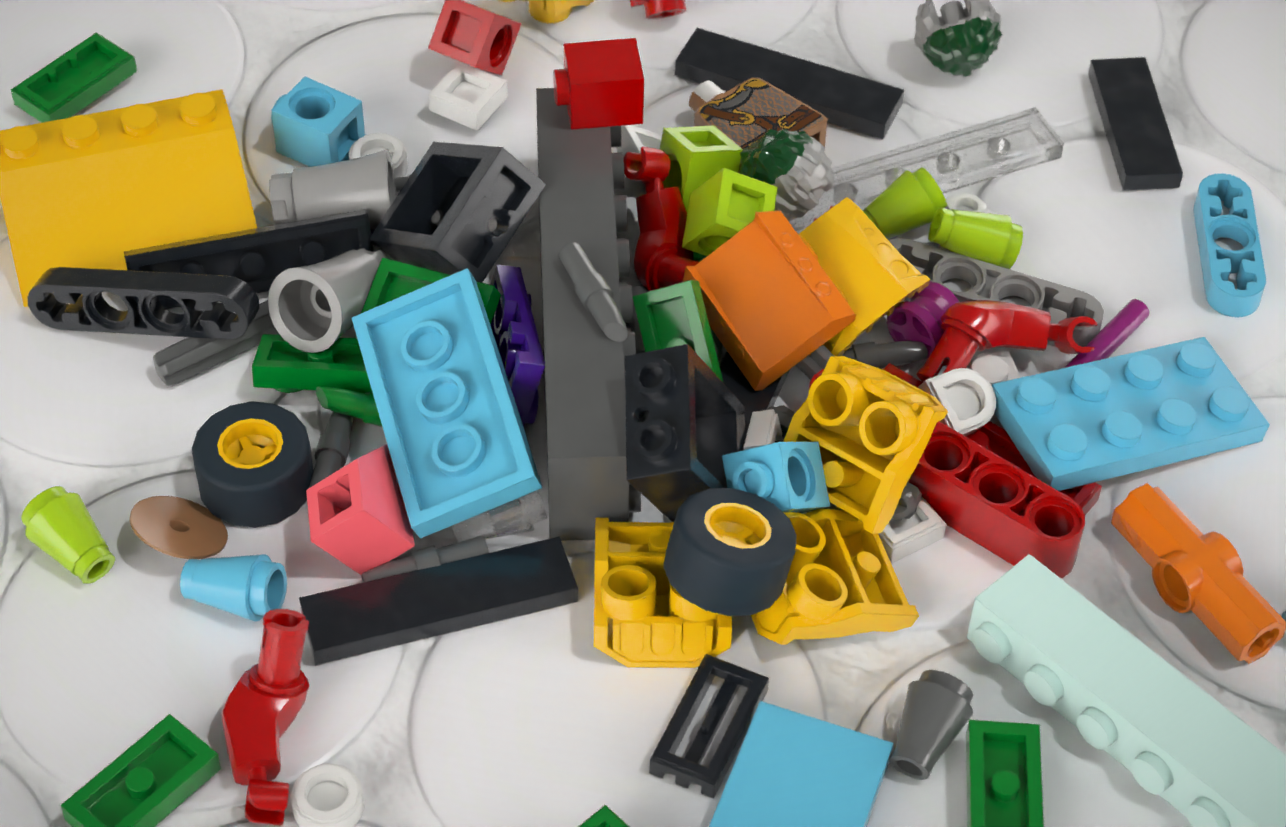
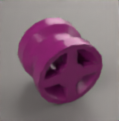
[886,281,959,359]

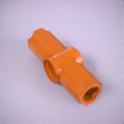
[1111,483,1286,664]

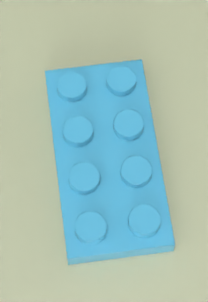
[352,268,543,539]
[992,337,1270,491]

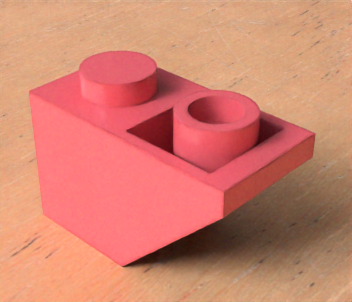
[306,444,415,575]

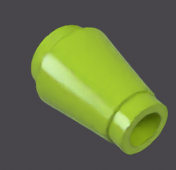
[863,167,947,240]
[929,207,1023,269]
[21,486,115,584]

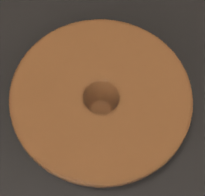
[129,496,228,559]

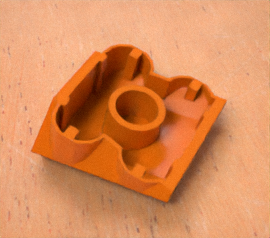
[683,210,856,391]

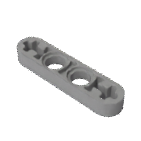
[889,238,1104,347]

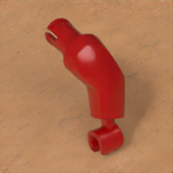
[623,146,699,292]
[916,300,1098,382]
[222,609,309,825]

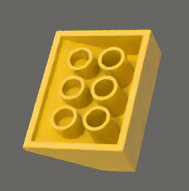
[0,89,257,307]

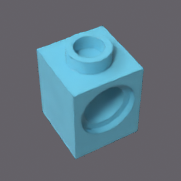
[271,77,365,167]
[722,442,830,513]

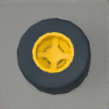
[192,401,314,528]
[664,488,797,616]

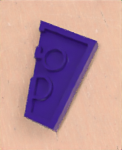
[490,264,545,428]

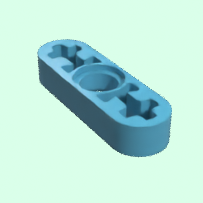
[1193,173,1266,317]

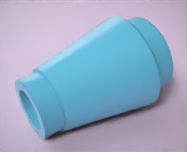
[180,554,287,622]

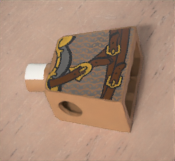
[689,78,828,173]

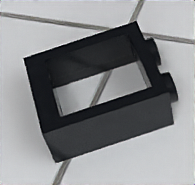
[369,142,546,283]
[625,344,746,523]

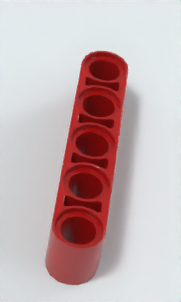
[809,369,1085,578]

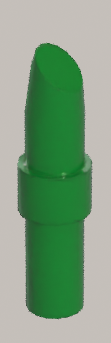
[316,386,382,427]

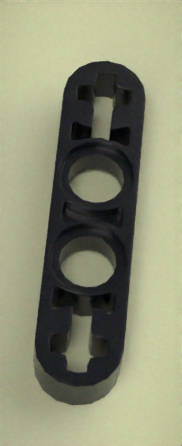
[27,267,260,340]

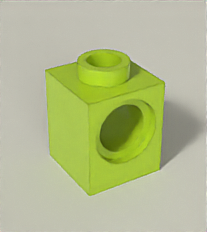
[660,125,743,213]
[682,168,778,256]

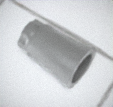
[269,149,397,230]
[268,248,391,353]

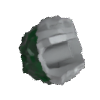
[914,0,1002,77]
[739,129,834,222]

